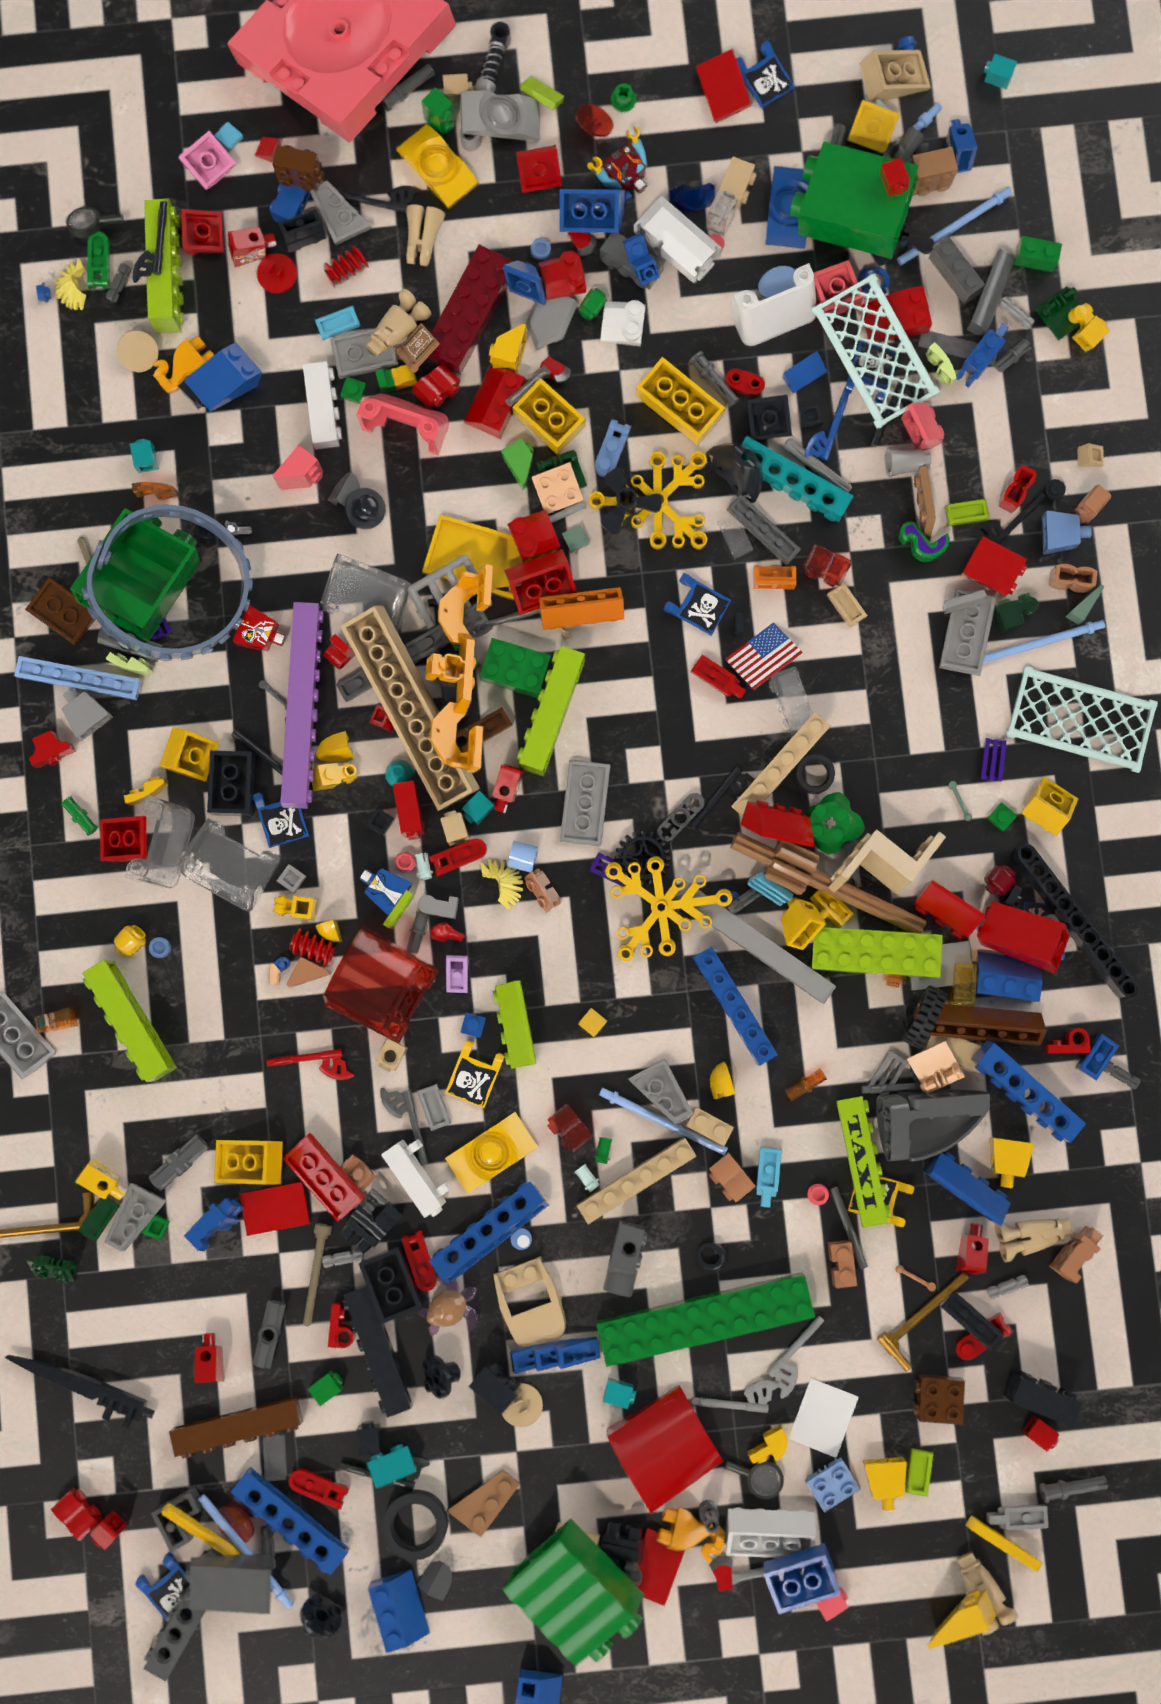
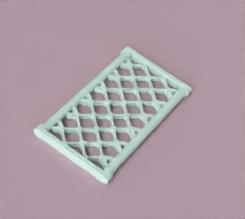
[811,273,940,428]
[1006,665,1158,773]

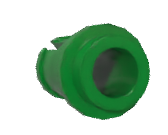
[594,1137,613,1164]

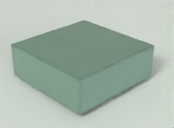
[562,525,589,553]

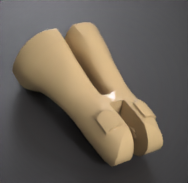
[407,205,445,266]

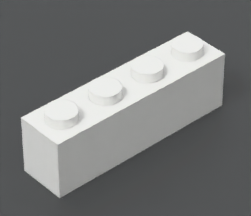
[303,361,342,449]

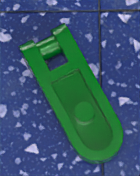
[87,232,110,289]

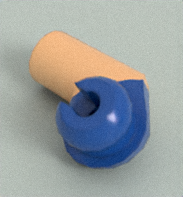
[269,957,290,985]

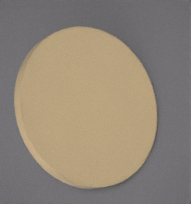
[117,330,158,372]
[502,1383,543,1427]

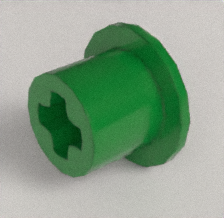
[611,83,636,112]

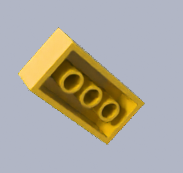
[636,357,725,446]

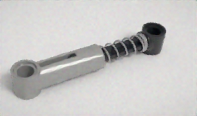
[460,21,511,151]

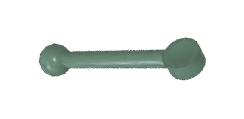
[948,781,972,821]

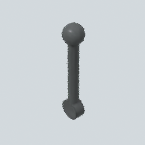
[259,680,287,711]

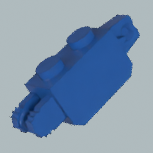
[956,323,1009,388]

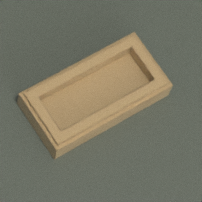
[827,583,867,628]

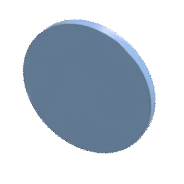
[758,266,795,299]

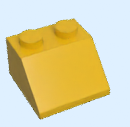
[489,324,528,374]
[159,727,219,782]
[1021,776,1078,836]

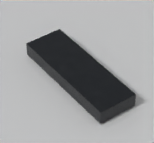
[941,1291,1005,1352]

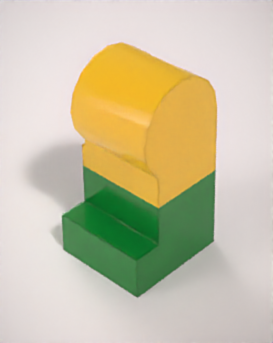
[375,365,417,394]

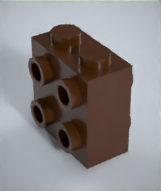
[272,145,324,191]
[913,1374,965,1425]

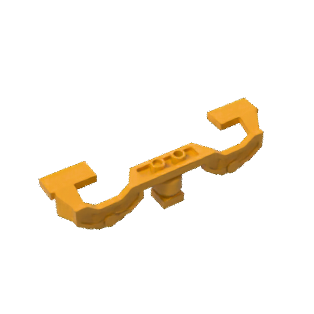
[426,564,493,773]

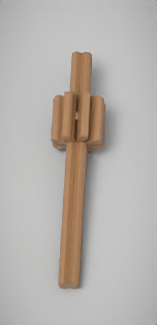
[730,832,927,934]

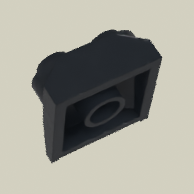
[746,394,792,441]

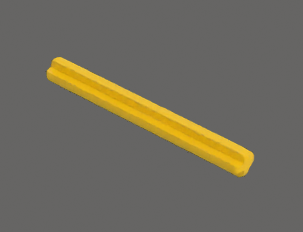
[162,1503,242,1556]

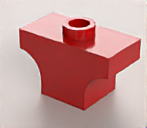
[29,731,76,768]

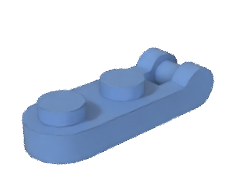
[595,419,631,477]

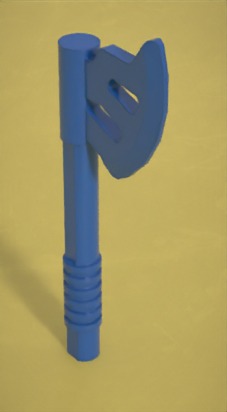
[804,390,850,461]

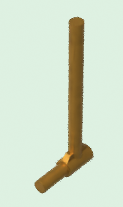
[0,1192,92,1238]
[876,1272,969,1372]

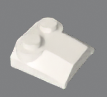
[600,300,646,346]

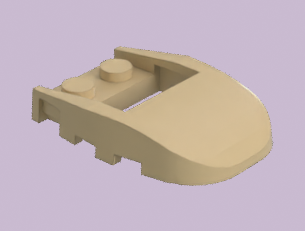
[493,1256,566,1348]

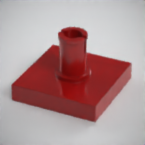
[516,145,562,193]

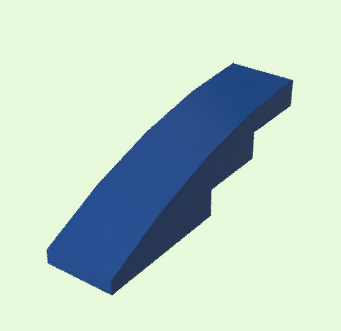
[510,1337,601,1374]

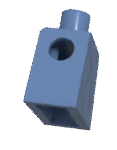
[1042,511,1092,554]

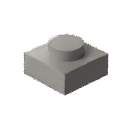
[277,864,307,893]

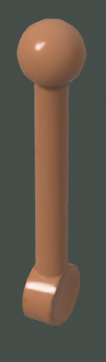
[896,1265,936,1291]

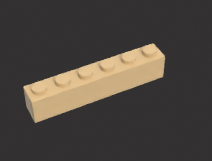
[731,712,831,816]
[577,1137,696,1224]

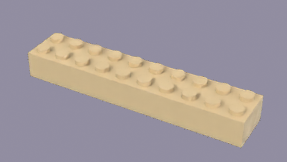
[340,606,480,811]

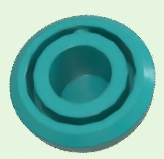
[385,759,414,786]

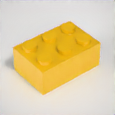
[513,378,586,455]

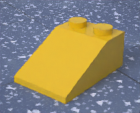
[214,1140,283,1185]
[927,1589,997,1649]

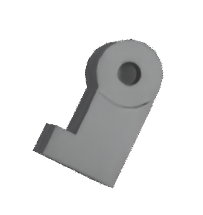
[418,895,459,919]

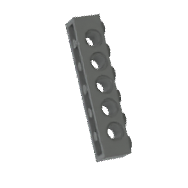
[143,1548,223,1682]

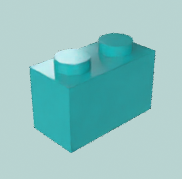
[367,1444,417,1489]

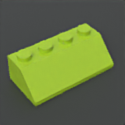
[493,980,537,1069]

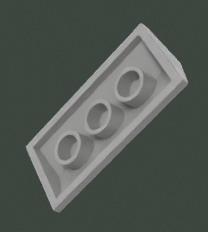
[0,991,56,1079]

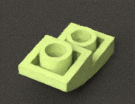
[926,342,956,387]
[106,652,153,675]

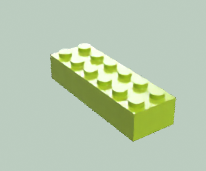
[144,199,184,334]
[517,646,585,777]
[812,927,943,978]
[82,959,177,1082]

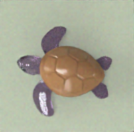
[418,1276,477,1335]

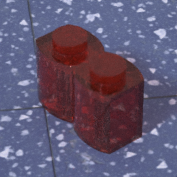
[803,544,851,587]
[547,1103,594,1153]

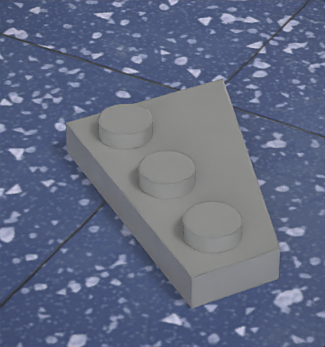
[310,181,372,245]
[628,1059,694,1125]

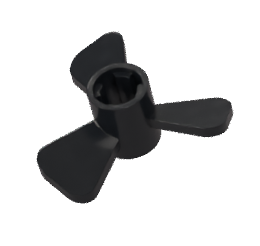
[870,223,934,266]
[601,467,662,535]

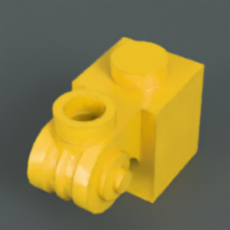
[1068,303,1110,352]
[312,763,357,791]
[273,895,317,921]

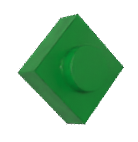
[340,377,367,404]
[987,802,1017,832]

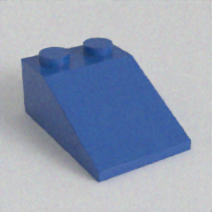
[184,342,262,412]

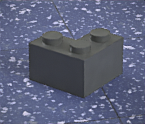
[151,1486,203,1553]

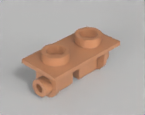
[524,868,561,913]

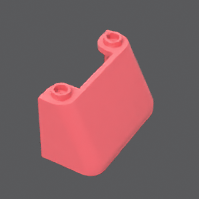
[356,393,449,456]

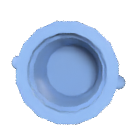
[508,841,538,872]

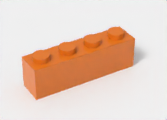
[539,587,624,630]

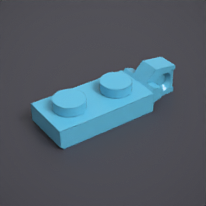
[756,1147,782,1207]

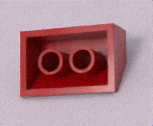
[464,368,526,439]
[504,550,577,615]
[740,800,814,847]
[912,880,986,939]

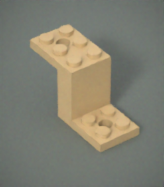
[828,829,946,895]

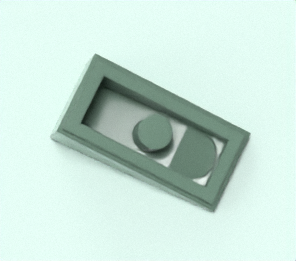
[1066,584,1104,625]

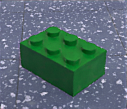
[480,638,552,698]

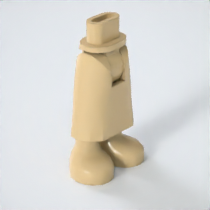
[366,289,431,356]
[995,1218,1073,1263]
[957,1552,1018,1635]

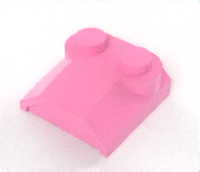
[179,131,236,190]

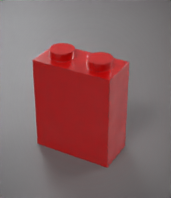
[961,537,1028,597]
[393,781,425,840]

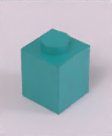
[983,54,1017,90]
[130,439,159,473]
[462,791,494,825]
[603,1377,636,1409]

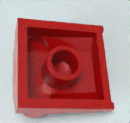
[180,209,224,255]
[538,251,586,300]
[507,510,561,563]

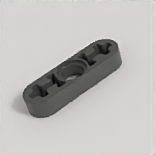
[657,793,704,842]

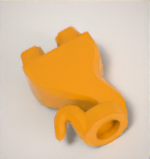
[153,336,214,394]
[657,1508,725,1563]

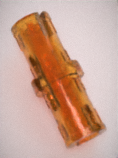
[785,1068,827,1102]

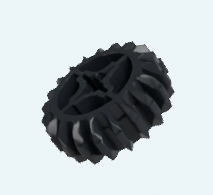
[614,830,671,887]

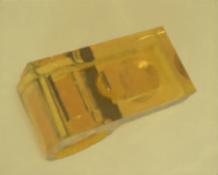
[950,963,977,1007]

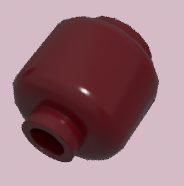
[984,865,1016,896]

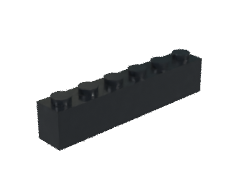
[342,1285,413,1418]

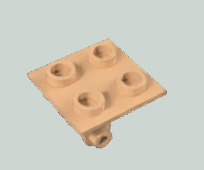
[532,462,583,514]
[907,1041,965,1094]

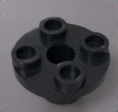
[345,488,386,530]
[422,1355,461,1399]
[300,1594,342,1638]

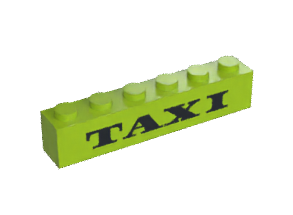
[836,1096,891,1228]

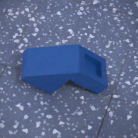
[622,233,660,286]

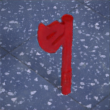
[266,1049,354,1080]

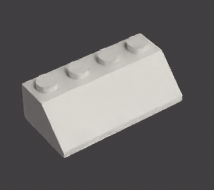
[726,1508,816,1558]

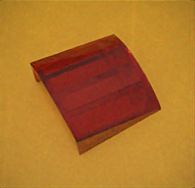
[322,925,440,1044]

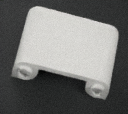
[730,263,817,346]

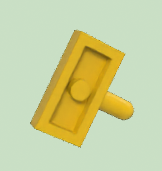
[809,890,854,928]

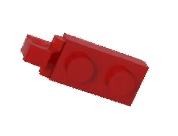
[690,655,746,699]

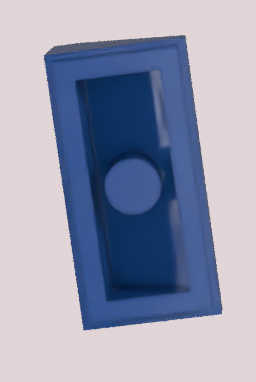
[782,352,827,394]
[1075,1033,1119,1081]

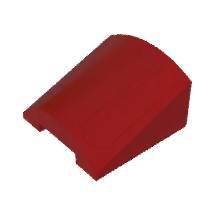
[607,1385,723,1514]

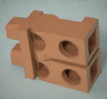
[1049,1226,1103,1284]

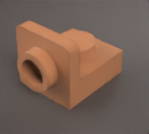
[341,1155,377,1192]

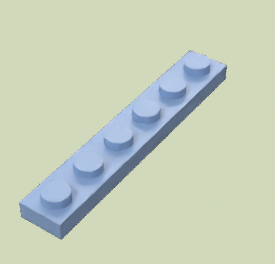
[14,656,141,700]

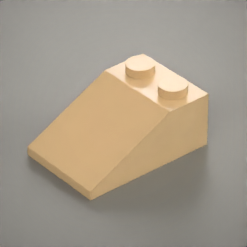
[860,50,931,101]

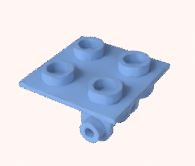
[805,1458,860,1512]

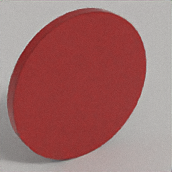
[257,254,297,294]

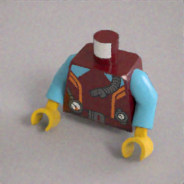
[587,126,647,194]

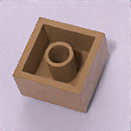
[910,147,958,196]

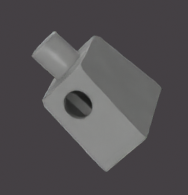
[62,688,113,741]

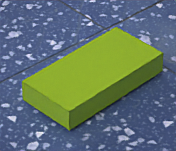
[520,76,564,110]
[944,499,989,526]
[383,890,414,929]
[905,1448,933,1497]

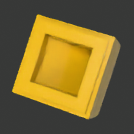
[578,1008,607,1037]

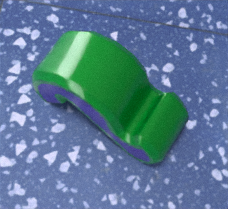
[898,522,950,562]

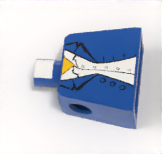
[946,119,978,173]
[360,869,413,915]

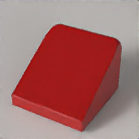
[255,137,281,163]
[369,704,394,732]

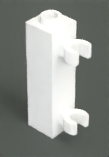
[381,1139,452,1218]

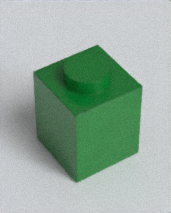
[308,1370,343,1406]

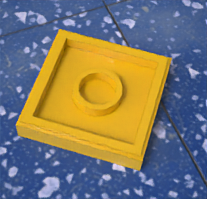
[847,100,900,154]

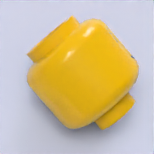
[114,925,146,956]

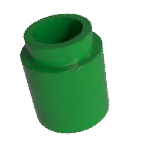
[578,288,607,321]

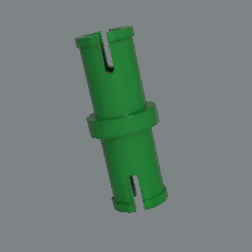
[61,796,98,836]

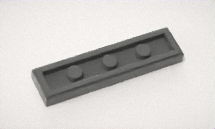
[727,494,801,565]

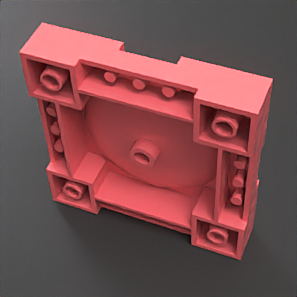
[227,0,456,143]

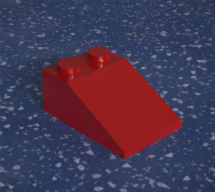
[860,286,932,343]
[100,816,147,862]

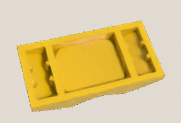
[396,124,479,209]
[445,1112,538,1194]

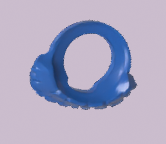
[858,267,890,295]

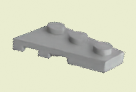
[105,1183,167,1251]

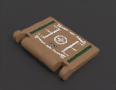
[395,323,439,373]

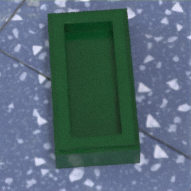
[77,1197,120,1242]

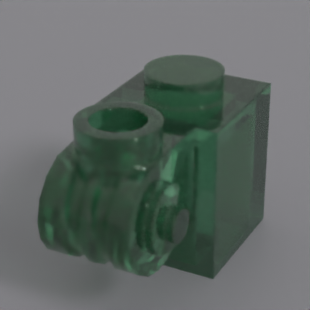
[994,593,1039,633]

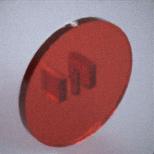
[576,104,614,137]
[217,1505,254,1543]

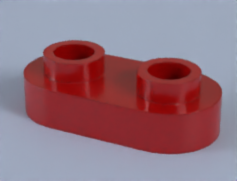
[725,369,765,397]

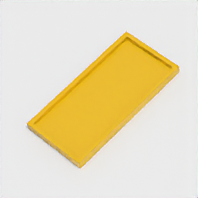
[422,515,557,600]

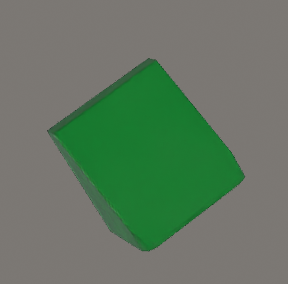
[141,1214,170,1240]

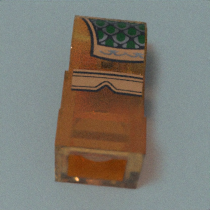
[34,1008,78,1034]

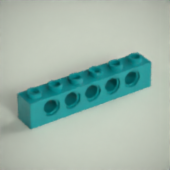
[741,436,853,522]

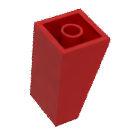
[977,901,1070,974]

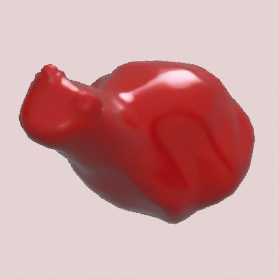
[430,922,465,942]

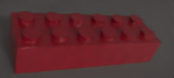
[426,244,514,376]

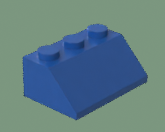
[559,189,625,233]
[972,952,1042,1002]
[764,1543,841,1614]
[368,1569,430,1653]

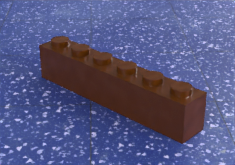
[914,1002,1047,1046]
[169,1396,303,1459]

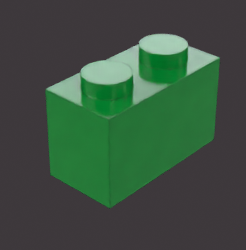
[421,87,456,136]
[1014,236,1062,273]

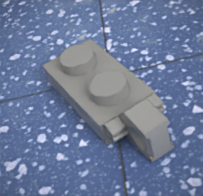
[986,1504,1049,1530]

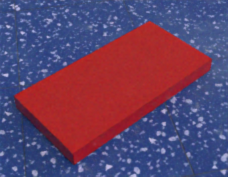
[282,1133,366,1222]

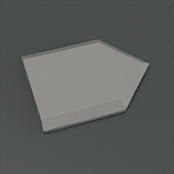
[526,287,578,350]

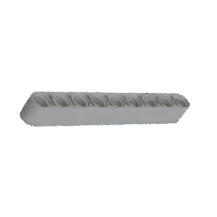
[673,881,836,1004]

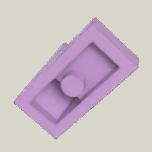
[446,955,469,993]

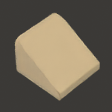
[1077,443,1104,467]

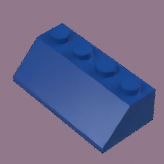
[923,1151,1011,1226]

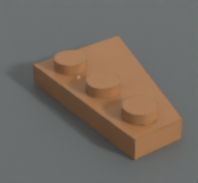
[914,466,936,541]
[447,1470,520,1537]

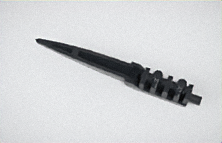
[5,1355,155,1429]

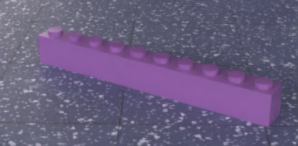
[281,602,324,809]

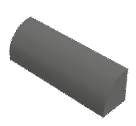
[967,248,1015,337]

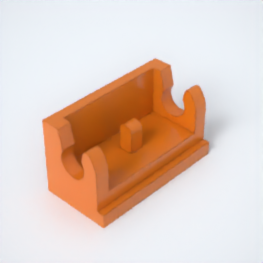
[753,565,796,590]

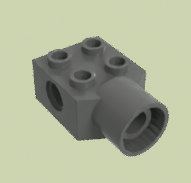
[603,1220,648,1297]

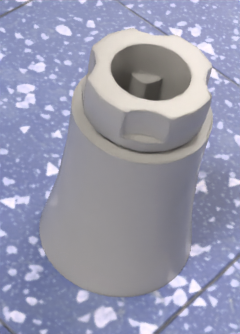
[885,448,931,477]

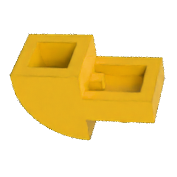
[747,1424,787,1464]

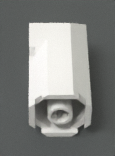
[634,196,722,283]

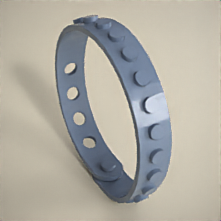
[82,504,252,661]

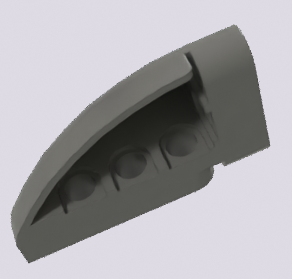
[876,1089,990,1161]

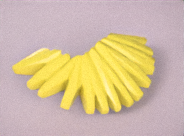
[54,258,86,310]
[480,860,523,910]

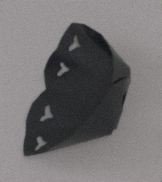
[706,443,763,503]

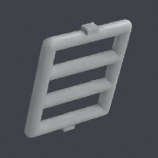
[407,554,493,630]

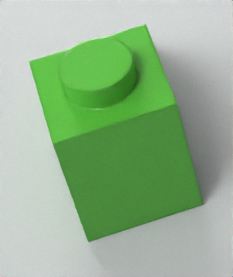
[501,438,534,490]

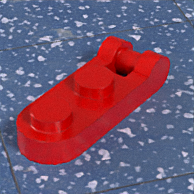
[429,838,487,877]
[401,1230,437,1292]
[955,1313,1013,1360]
[289,1468,350,1510]

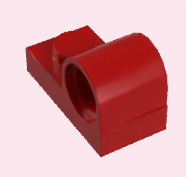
[324,634,355,670]
[1043,1028,1090,1053]
[327,1301,356,1348]

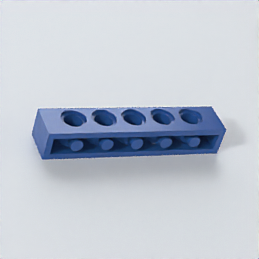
[693,946,778,1066]
[971,1040,1086,1143]
[429,1181,549,1284]
[231,1467,350,1575]

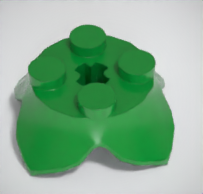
[804,792,865,855]

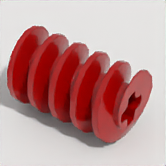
[323,246,369,288]
[289,928,336,967]

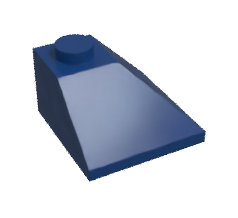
[503,260,546,305]

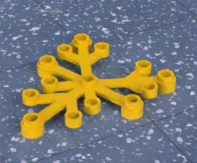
[588,451,707,549]
[605,856,732,962]

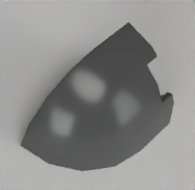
[328,471,360,507]
[417,1561,452,1601]

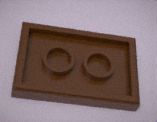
[25,577,96,646]

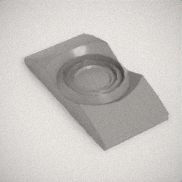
[460,90,540,141]

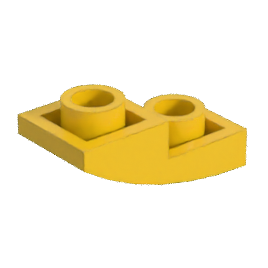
[124,777,168,806]

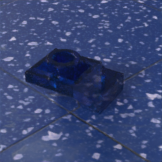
[669,183,715,211]

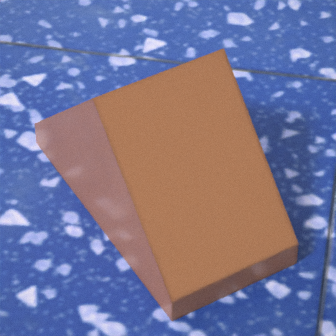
[287,957,331,988]

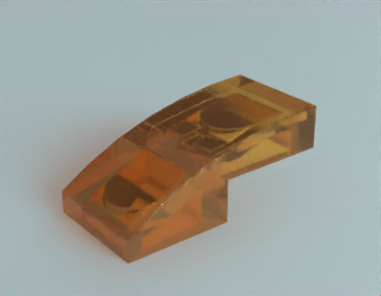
[131,482,179,501]

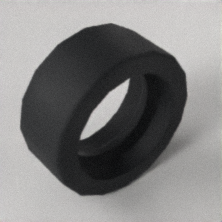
[794,754,835,794]

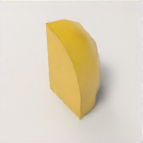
[316,731,354,763]
[315,920,342,942]
[710,1061,736,1099]

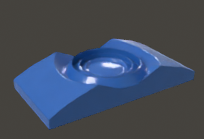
[765,166,809,249]

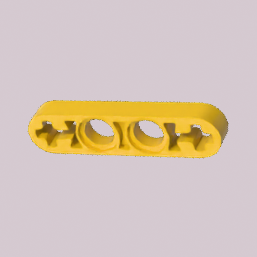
[966,1515,1043,1572]

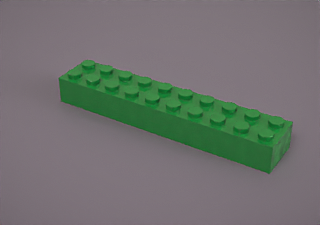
[596,1272,815,1367]

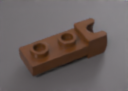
[456,707,513,753]

